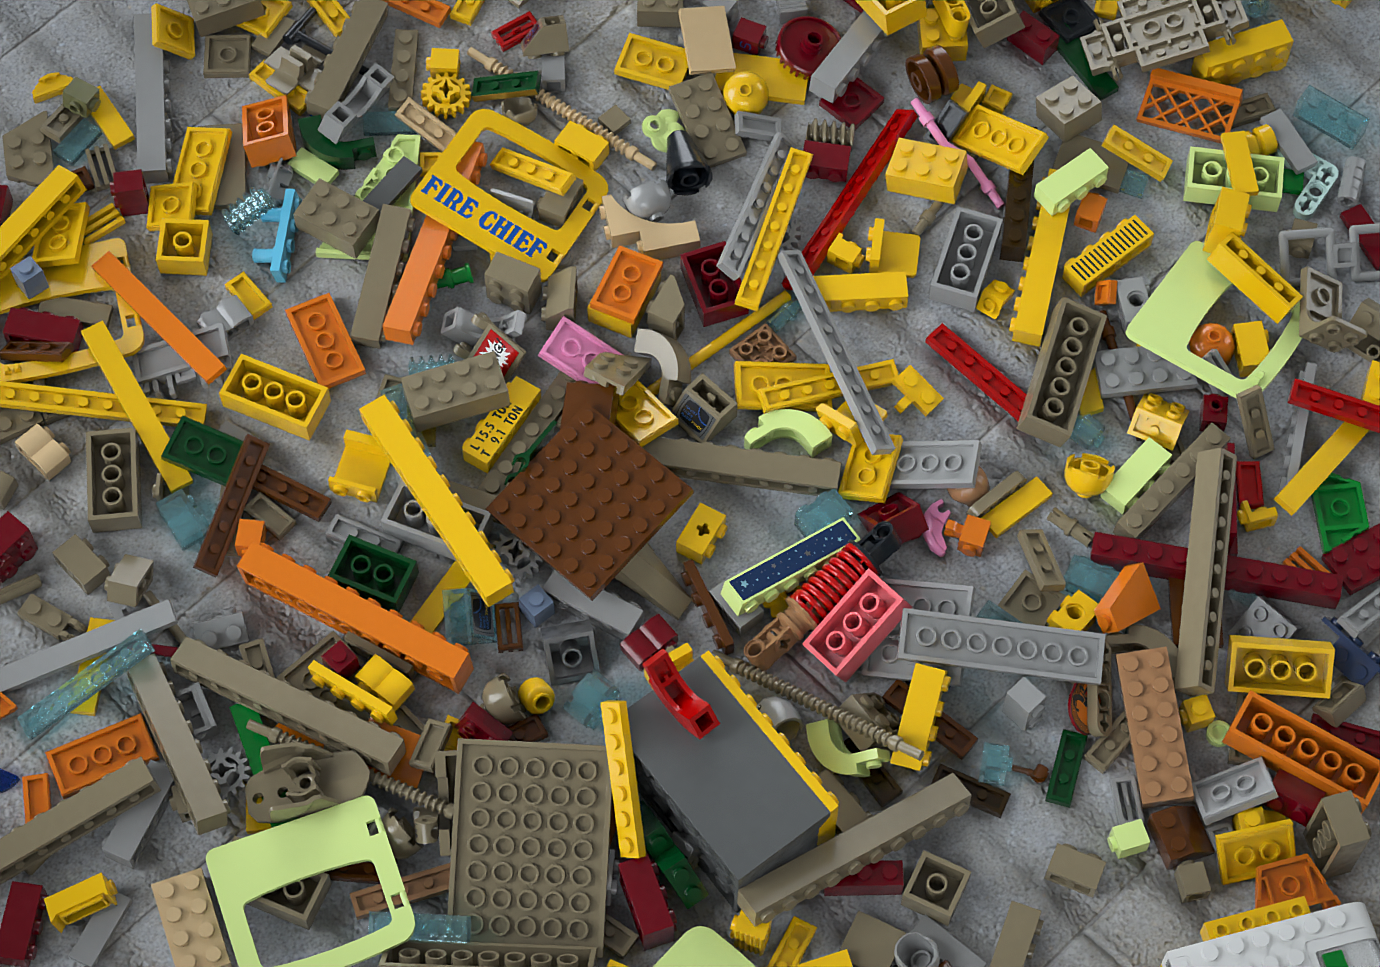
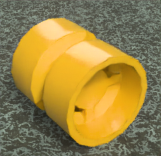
[1245,124,1278,155]

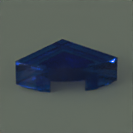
[0,768,20,793]

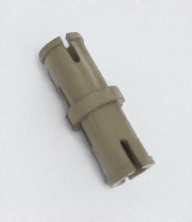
[1047,507,1094,548]

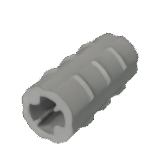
[1337,157,1367,207]

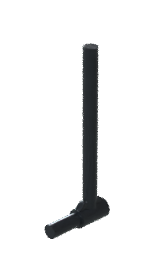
[282,7,369,76]

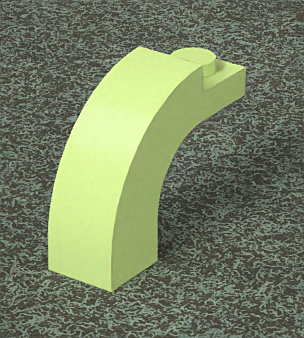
[744,409,833,458]
[806,719,891,777]

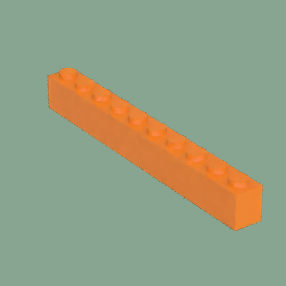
[382,142,488,345]

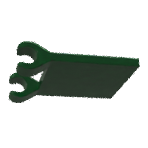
[504,420,557,486]

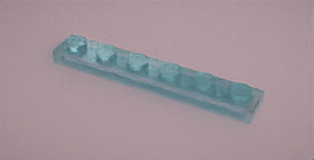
[17,629,155,740]

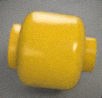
[518,677,555,715]

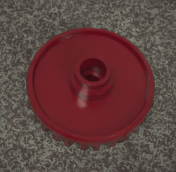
[775,16,842,81]

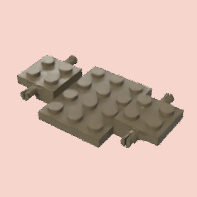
[1080,0,1250,81]

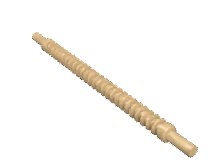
[467,47,657,171]

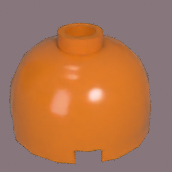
[1189,323,1235,366]

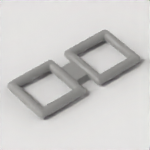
[1278,223,1380,287]

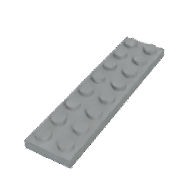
[897,608,1106,686]

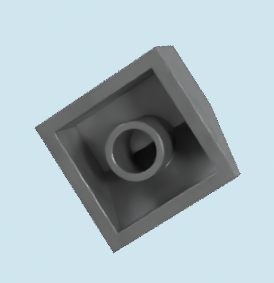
[540,619,601,686]

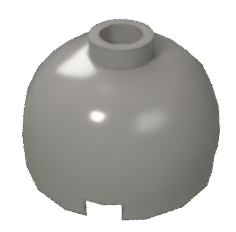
[623,179,671,222]

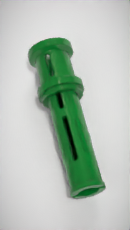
[437,262,474,289]

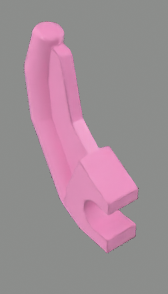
[923,499,951,557]

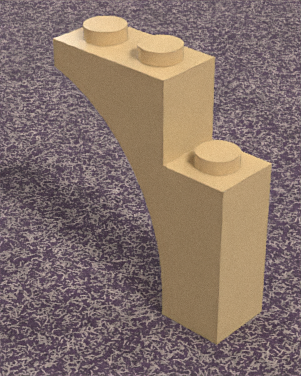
[599,195,700,260]

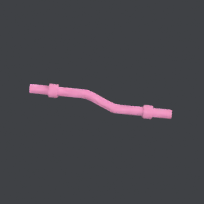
[910,98,1005,209]

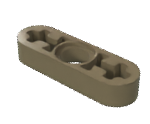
[966,471,1027,518]

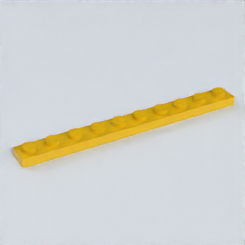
[0,381,207,427]

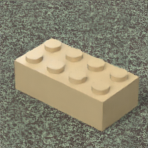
[151,868,233,967]

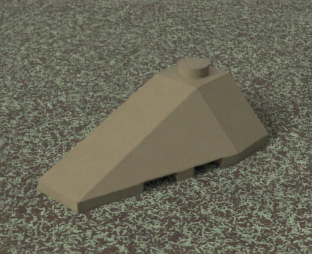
[615,544,692,620]

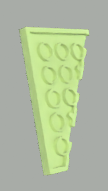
[316,134,421,262]

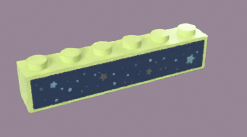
[721,517,861,616]

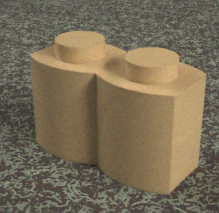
[15,424,71,481]

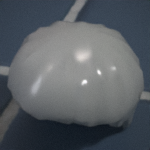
[894,932,940,967]

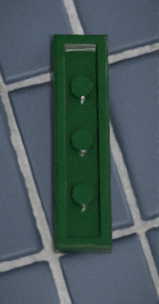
[1051,22,1119,101]

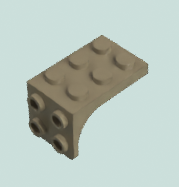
[1299,266,1367,353]

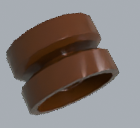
[905,44,959,104]

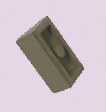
[1312,679,1366,727]

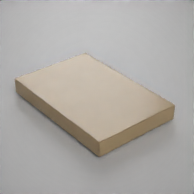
[678,6,736,75]

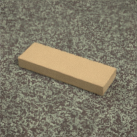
[395,97,457,152]

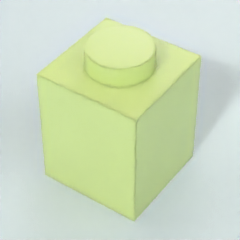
[1107,819,1150,859]

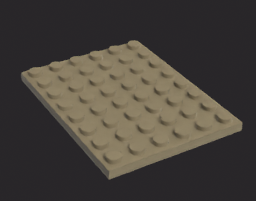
[446,738,612,958]

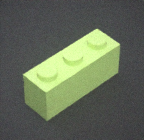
[1034,148,1109,216]
[1100,437,1172,515]

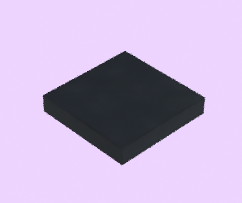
[1039,0,1100,44]

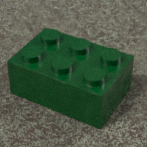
[328,534,419,612]

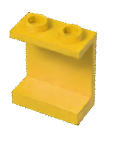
[328,429,391,502]

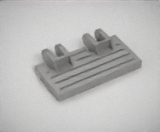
[132,322,233,399]

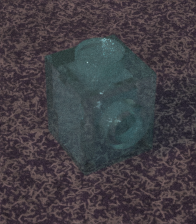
[978,742,1013,786]

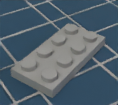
[1093,343,1198,399]
[889,440,982,489]

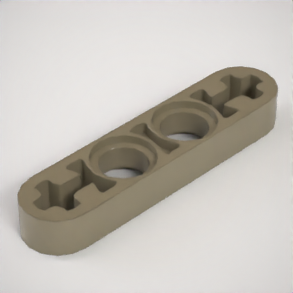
[1087,640,1112,737]

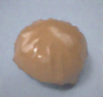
[947,466,990,507]

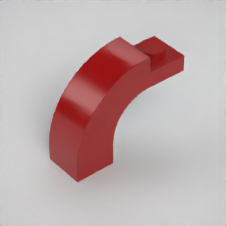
[642,649,720,739]

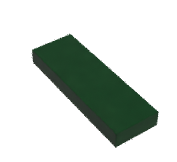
[1045,729,1088,808]

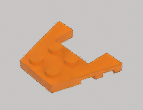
[1255,853,1341,910]

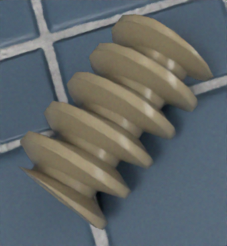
[806,118,855,152]

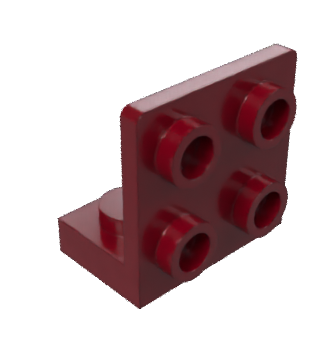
[454,702,513,741]

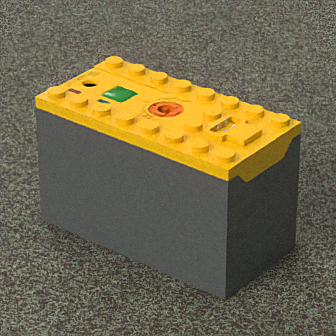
[627,650,839,913]

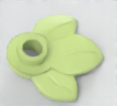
[642,109,685,153]

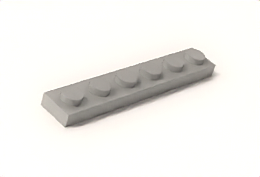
[1278,362,1317,491]

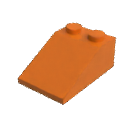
[242,95,297,168]

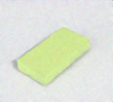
[287,147,339,184]

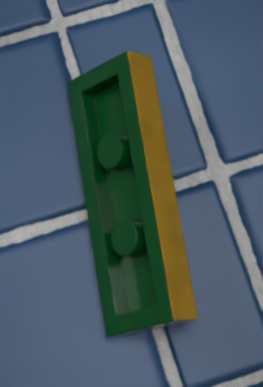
[471,70,541,102]

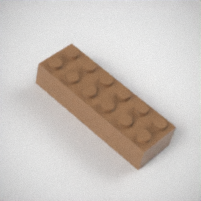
[1116,646,1194,809]

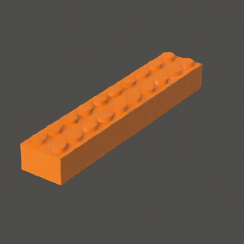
[237,541,474,694]

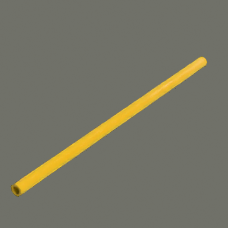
[646,290,791,396]

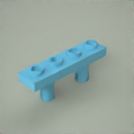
[252,189,302,283]

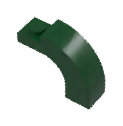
[298,115,377,170]

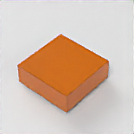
[1094,280,1117,306]

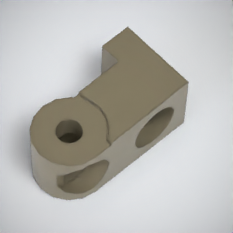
[413,807,440,844]

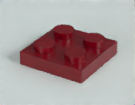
[819,77,885,131]

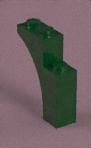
[639,800,709,909]

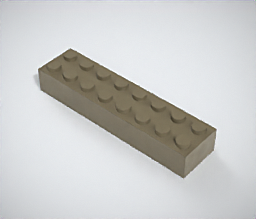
[379,940,597,967]

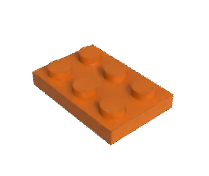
[590,245,663,324]

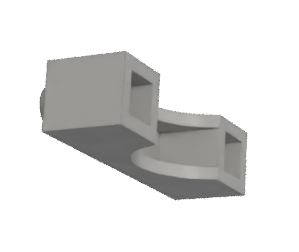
[318,63,394,144]

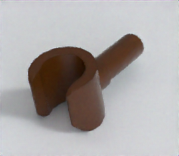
[1011,764,1049,783]

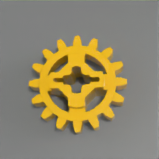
[421,72,471,119]

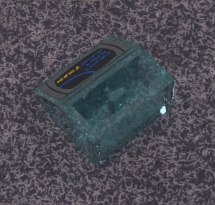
[442,588,497,645]

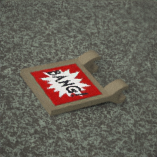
[453,312,527,384]

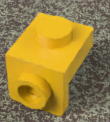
[976,279,1015,319]

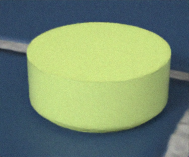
[1206,720,1230,747]

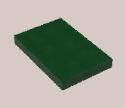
[161,415,243,486]

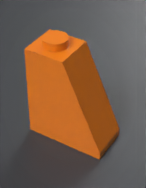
[1094,563,1161,634]

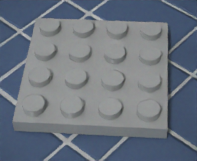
[862,578,976,687]

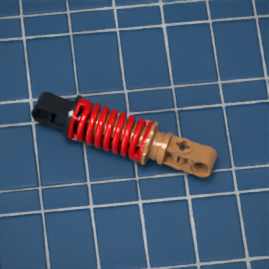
[743,521,902,671]

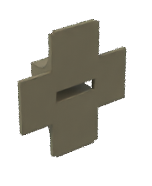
[264,44,326,95]

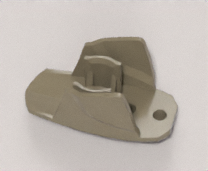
[245,742,371,823]

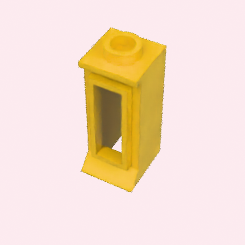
[44,873,118,933]

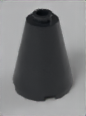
[666,130,713,196]

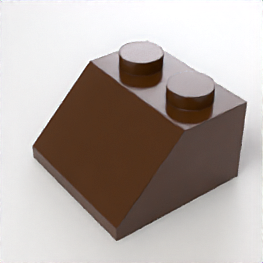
[1147,806,1215,870]

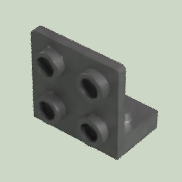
[1228,596,1303,639]

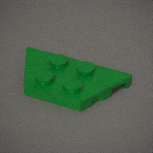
[1311,472,1369,554]

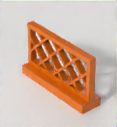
[1136,68,1243,144]

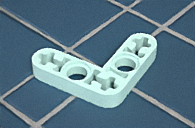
[1275,149,1339,221]

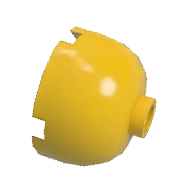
[723,71,769,115]
[1064,453,1115,498]

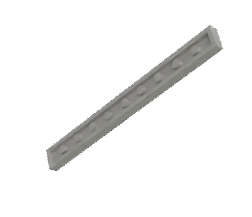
[777,250,896,455]

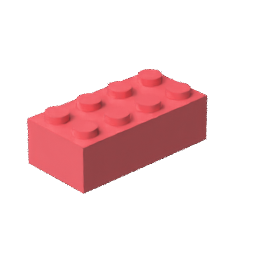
[802,568,912,682]

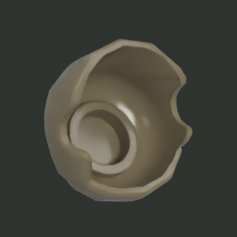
[501,96,538,126]

